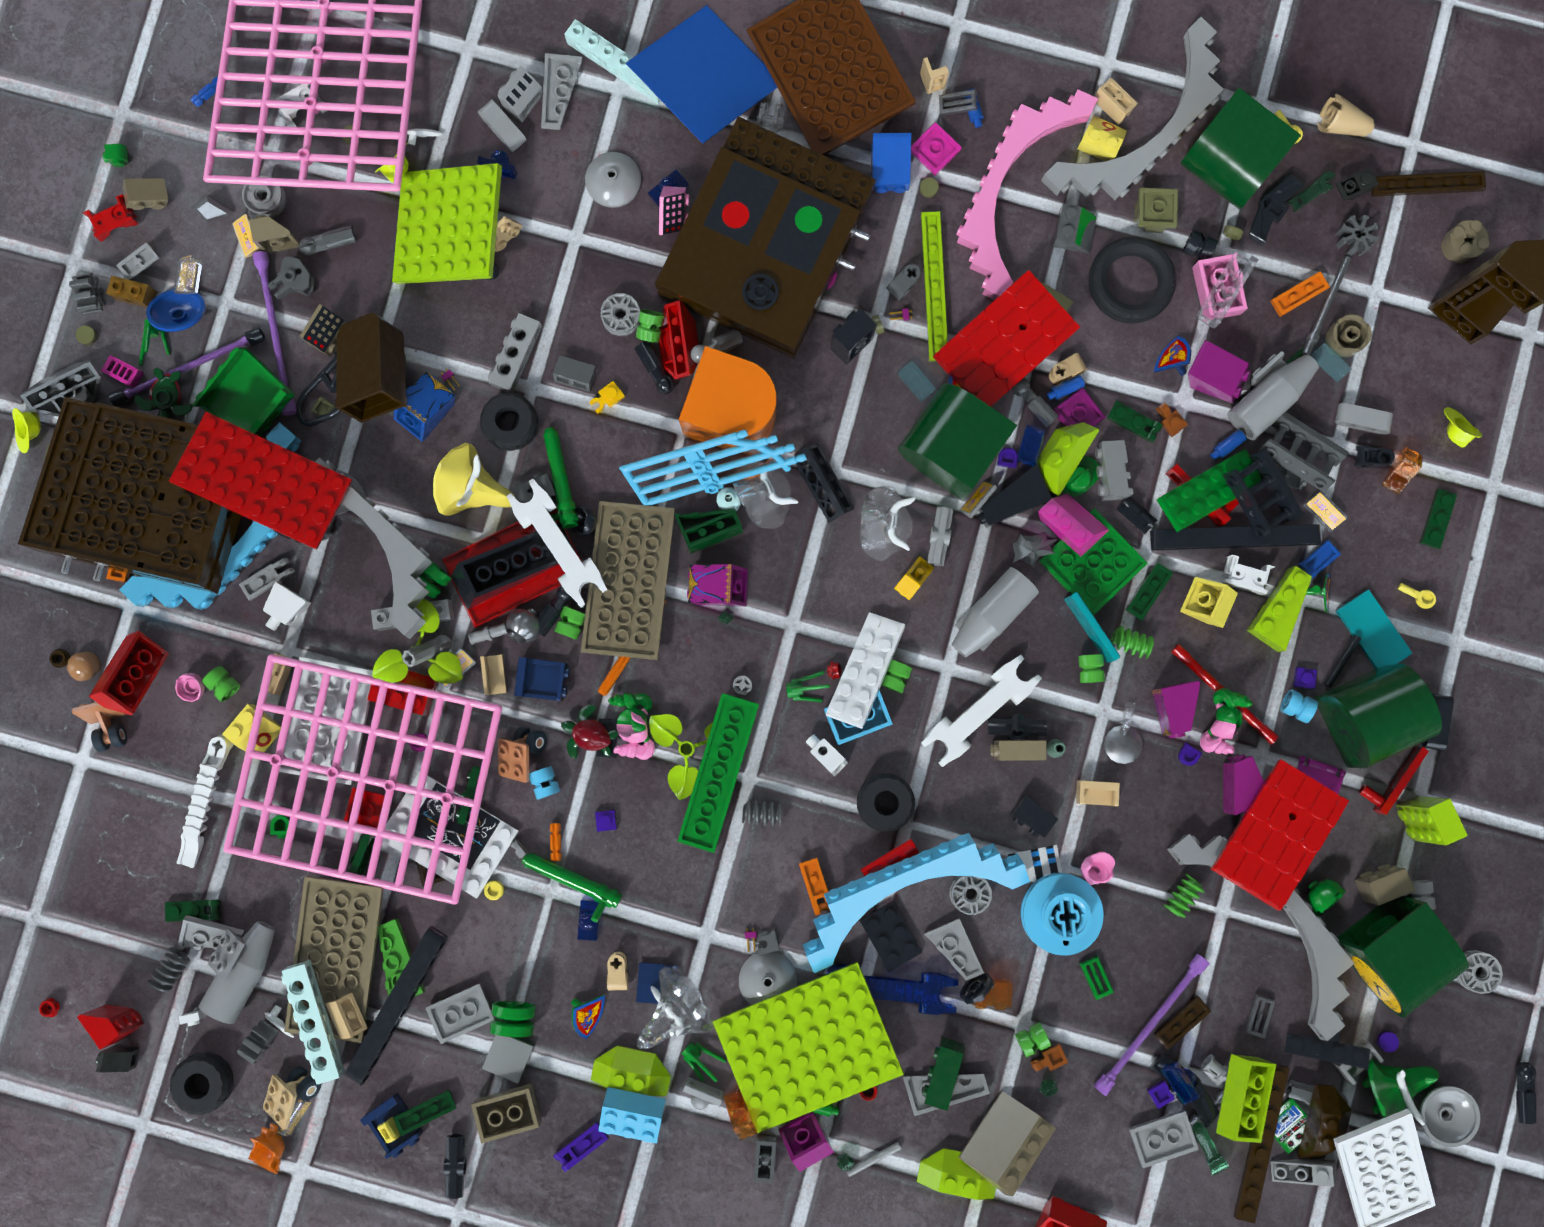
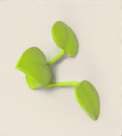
[372,599,463,684]
[649,714,713,800]

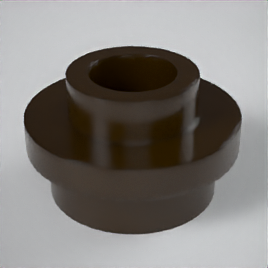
[49,649,70,668]

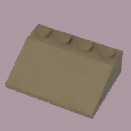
[958,1091,1056,1196]

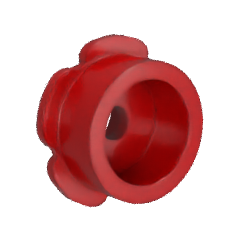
[827,661,841,680]
[39,998,60,1017]

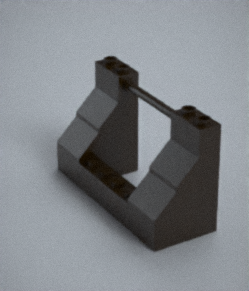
[1428,239,1544,345]

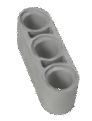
[477,99,527,153]
[1335,403,1393,434]

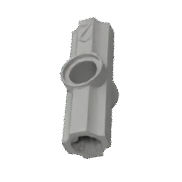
[927,507,953,566]

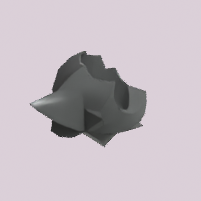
[1013,532,1058,567]

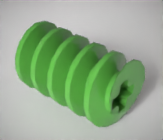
[1110,626,1154,660]
[1163,874,1205,918]

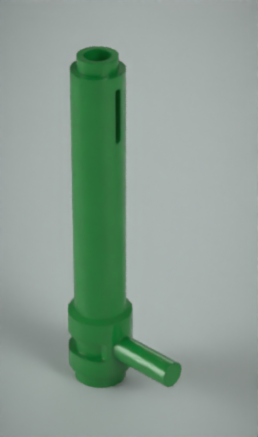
[543,428,579,529]
[522,853,622,922]

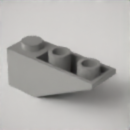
[1271,1159,1337,1187]

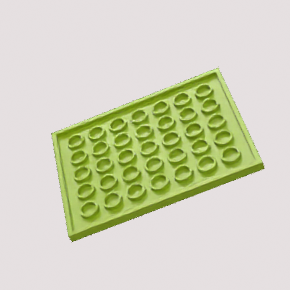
[713,962,904,1133]

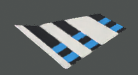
[1008,845,1062,882]

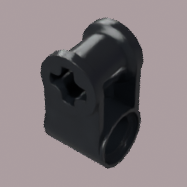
[1354,446,1395,469]

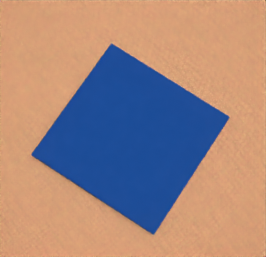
[626,5,777,144]

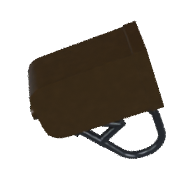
[296,313,407,426]

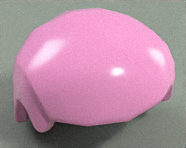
[175,673,206,702]

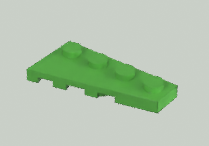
[378,918,425,996]

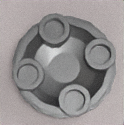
[1103,725,1143,764]

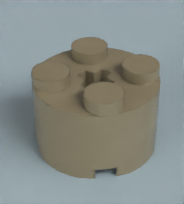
[1441,220,1489,264]
[1325,314,1372,358]

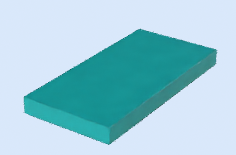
[1336,590,1413,669]
[1064,592,1120,663]

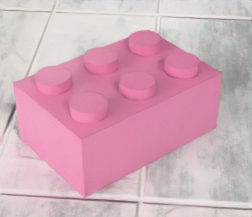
[1192,254,1248,322]

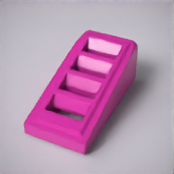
[101,355,144,388]

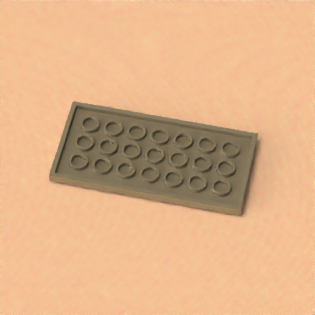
[581,501,676,660]
[284,876,384,1043]

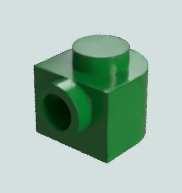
[102,144,128,167]
[270,815,290,838]

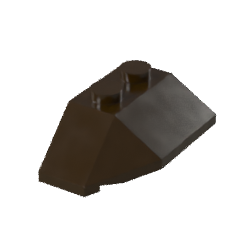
[1297,1084,1352,1159]

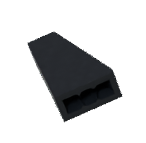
[978,465,1052,528]

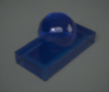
[477,150,517,179]
[648,169,689,207]
[1017,425,1046,466]
[577,900,599,941]
[1161,1062,1200,1104]

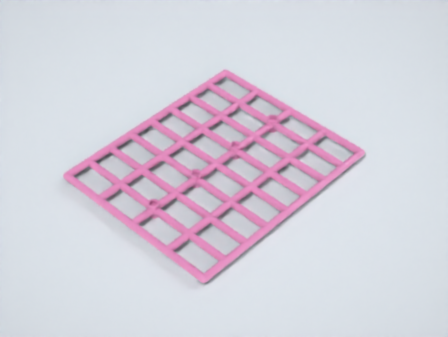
[203,0,422,192]
[223,654,502,904]

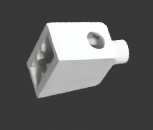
[263,582,311,631]
[806,734,848,777]

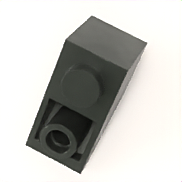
[1335,168,1379,201]
[96,1044,140,1073]

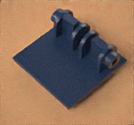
[636,962,678,1005]

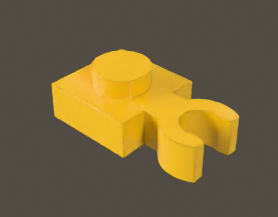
[589,381,625,413]

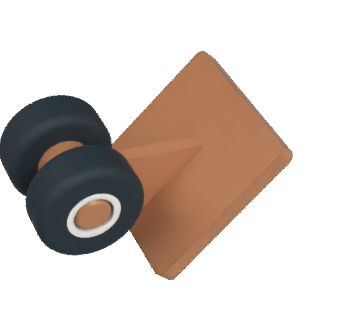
[72,702,127,752]
[498,727,547,783]

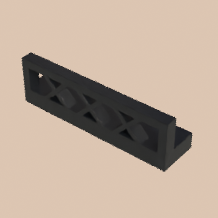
[794,443,854,523]

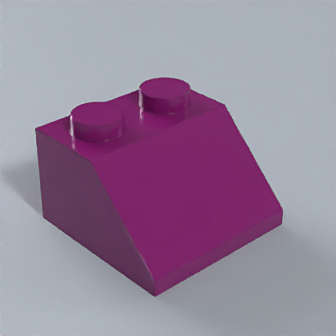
[778,1112,834,1172]

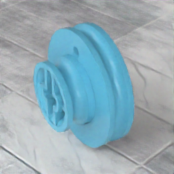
[1021,873,1104,955]

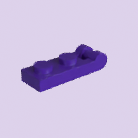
[553,1121,609,1172]

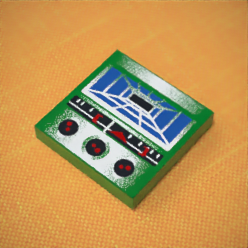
[1274,1097,1307,1154]

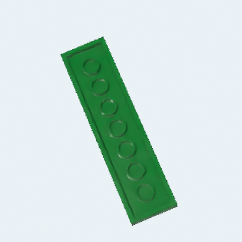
[677,693,759,853]

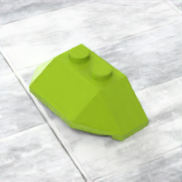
[1036,422,1099,496]
[590,1045,671,1096]
[916,1148,996,1200]

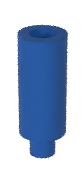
[963,88,984,128]
[1046,374,1085,400]
[1210,430,1246,460]

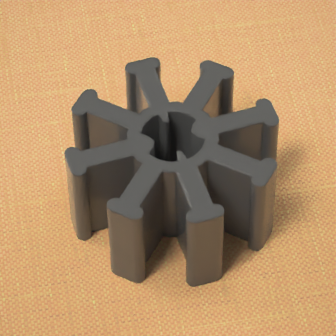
[1335,215,1379,257]
[69,273,106,315]
[237,1020,279,1065]

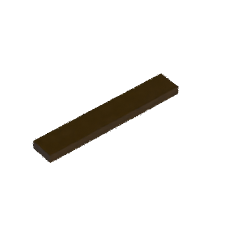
[1371,171,1486,197]

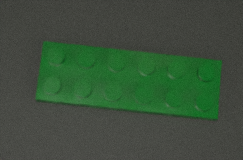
[1156,449,1262,532]

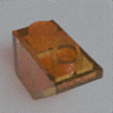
[1382,447,1423,495]
[972,979,1013,1010]
[723,1089,757,1141]

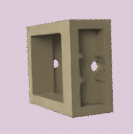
[990,741,1046,761]

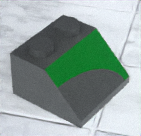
[1052,203,1096,254]

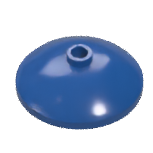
[146,289,206,332]

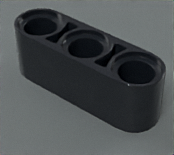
[1421,693,1454,751]

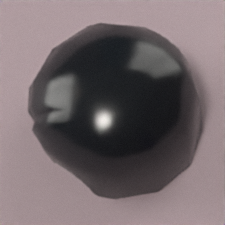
[572,506,597,536]

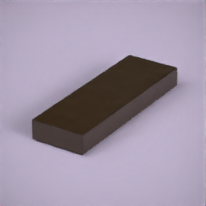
[1154,995,1211,1050]

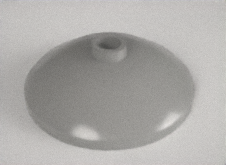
[585,152,641,208]
[739,952,797,1005]
[1419,1086,1480,1147]

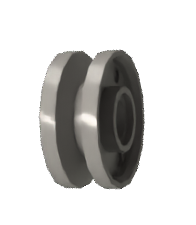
[242,175,287,218]
[601,293,640,336]
[949,876,992,915]
[1456,950,1503,994]

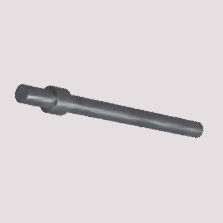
[1302,256,1351,355]

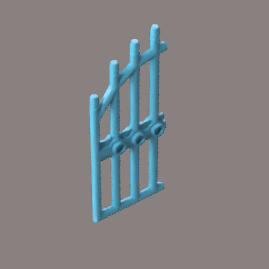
[619,430,807,506]

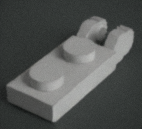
[239,557,295,601]

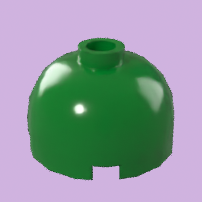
[1306,879,1347,917]

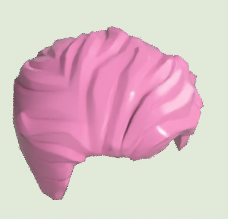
[1080,851,1115,885]

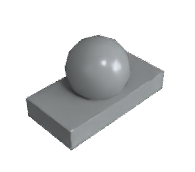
[683,1077,724,1110]

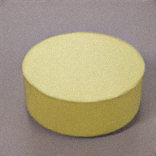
[484,880,504,900]

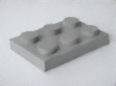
[426,983,496,1044]
[1128,1109,1199,1168]

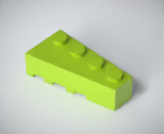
[1246,566,1312,652]

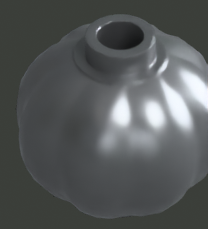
[506,608,540,643]

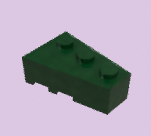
[674,509,744,554]
[922,1037,964,1111]

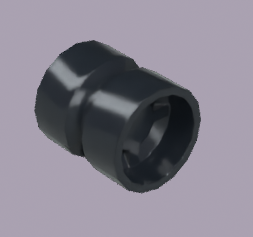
[1182,229,1218,260]

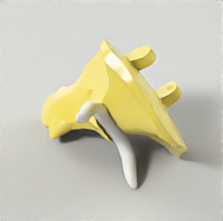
[433,443,515,516]

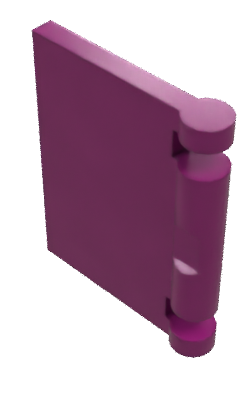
[1296,755,1346,794]

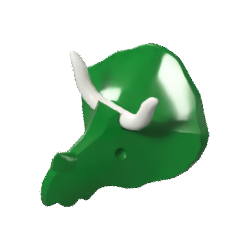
[1362,1058,1439,1125]

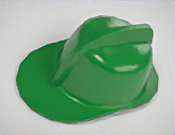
[1062,456,1099,497]

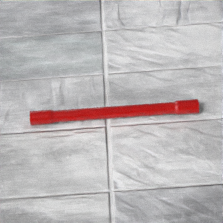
[1171,644,1279,745]

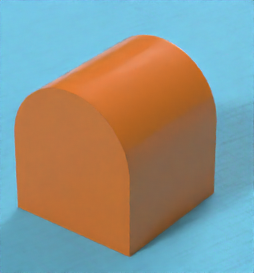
[679,346,776,449]

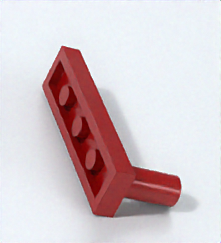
[1165,464,1239,527]
[1358,747,1429,815]

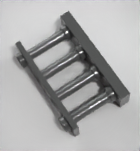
[1259,412,1348,492]

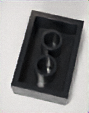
[831,308,877,365]

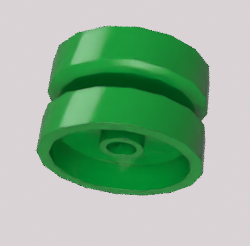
[419,559,452,600]
[490,1001,536,1037]

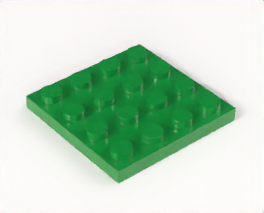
[1039,508,1148,615]

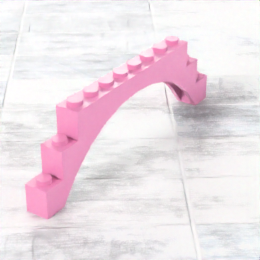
[956,89,1098,300]

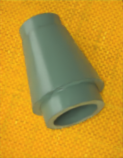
[1046,739,1066,758]

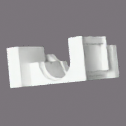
[275,84,328,127]
[1222,555,1275,595]

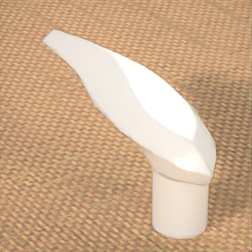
[407,129,443,146]
[265,1005,295,1038]

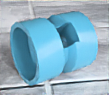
[1280,689,1318,723]
[529,766,561,800]

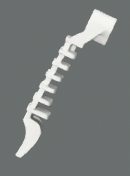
[176,735,234,868]

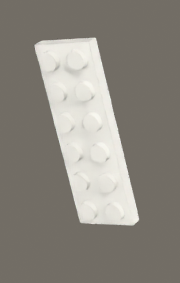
[826,612,905,729]

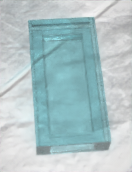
[1311,342,1352,383]
[897,361,936,402]

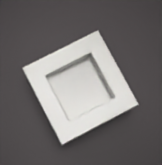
[179,1010,207,1026]

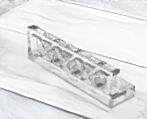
[1195,252,1259,329]

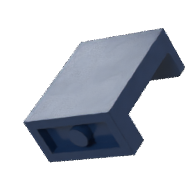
[514,657,570,701]
[360,1092,423,1159]

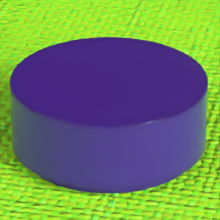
[1377,1031,1399,1052]

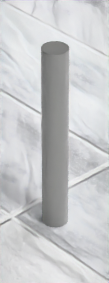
[846,1142,901,1177]

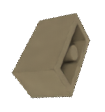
[122,178,168,210]

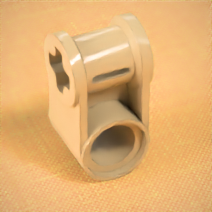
[1049,353,1088,384]
[607,951,629,991]

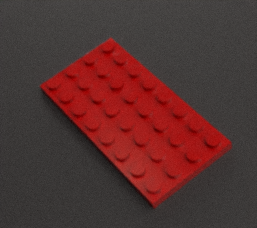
[169,412,352,550]

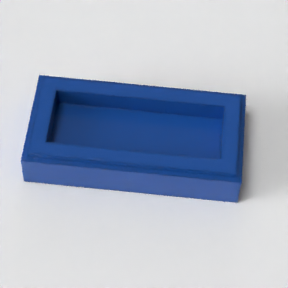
[1298,540,1341,579]

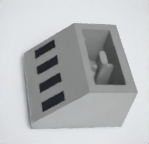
[498,66,543,123]

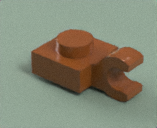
[1156,402,1188,437]
[1030,1043,1068,1072]

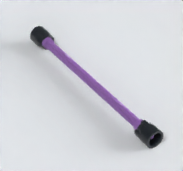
[108,326,266,407]

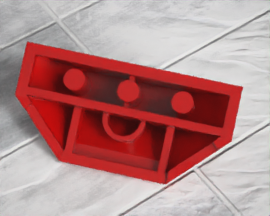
[659,300,699,379]

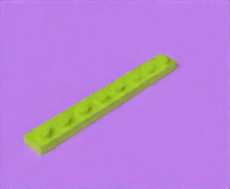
[921,211,948,362]

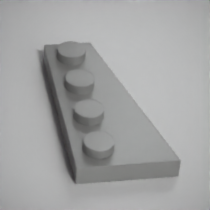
[541,53,583,130]
[903,1074,990,1116]

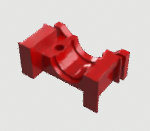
[82,194,138,242]

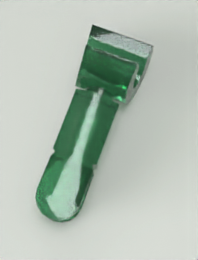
[1288,171,1336,212]
[1192,1122,1229,1176]

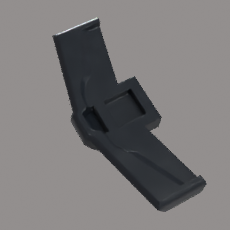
[1249,174,1305,246]
[1149,1053,1220,1128]

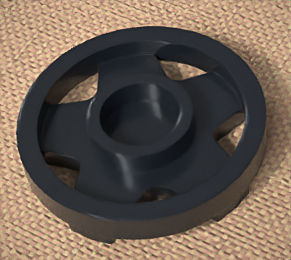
[742,274,779,311]
[960,973,994,1005]

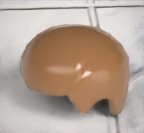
[67,651,100,681]

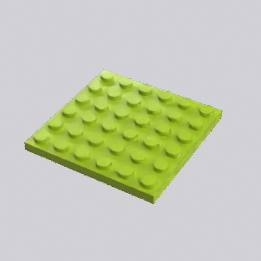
[392,163,502,284]

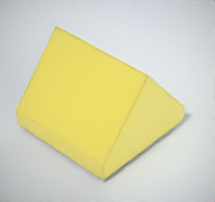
[378,1117,401,1143]

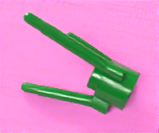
[138,319,170,366]
[786,671,830,703]
[681,1042,726,1082]

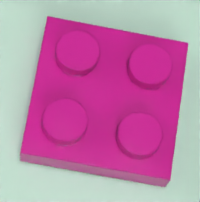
[911,122,962,176]

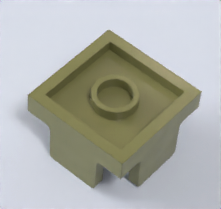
[1134,188,1178,233]

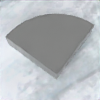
[511,839,529,858]

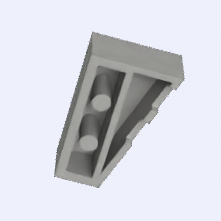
[1095,440,1134,501]

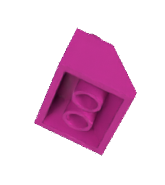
[1038,493,1109,556]

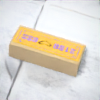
[232,214,262,258]

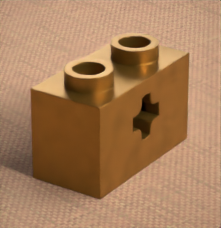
[106,275,157,308]

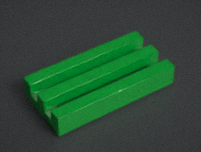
[1079,955,1114,1000]

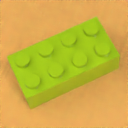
[1396,796,1468,846]
[1216,1054,1276,1143]

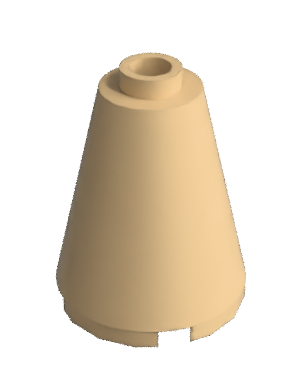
[1318,94,1375,137]

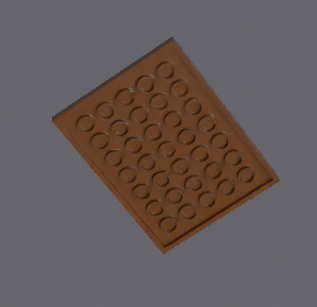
[746,0,916,155]

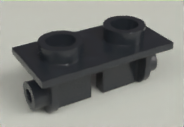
[1116,496,1158,534]

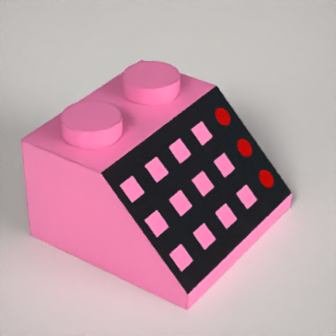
[659,186,689,235]

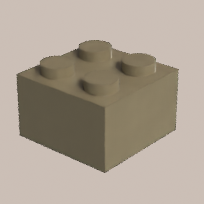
[1355,864,1415,906]

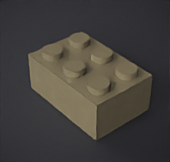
[471,1083,542,1144]

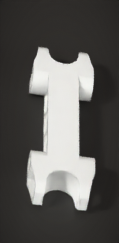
[507,479,608,608]
[921,655,1042,767]

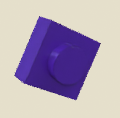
[1293,667,1317,689]
[595,810,617,832]

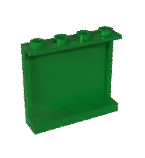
[192,347,295,437]

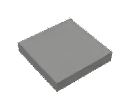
[482,1035,534,1083]

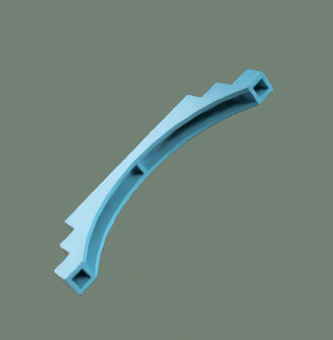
[119,422,301,610]
[802,833,1030,973]

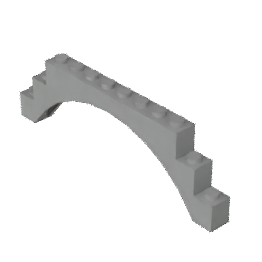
[1041,17,1224,201]
[315,457,432,639]
[1167,834,1355,1041]

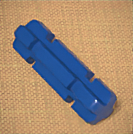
[190,77,218,107]

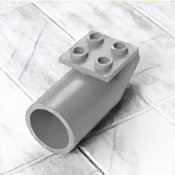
[1227,351,1319,440]
[951,567,1039,658]
[198,921,275,1024]

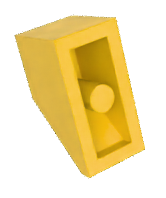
[894,556,935,600]

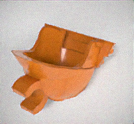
[248,1123,285,1174]

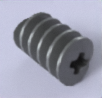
[742,799,782,827]
[147,947,190,992]

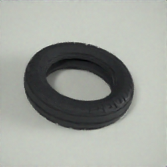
[1089,237,1176,324]

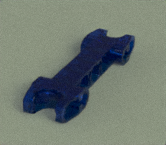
[823,963,959,1015]

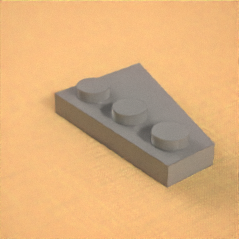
[176,915,244,950]
[924,918,984,981]

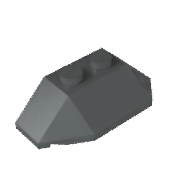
[20,360,101,416]

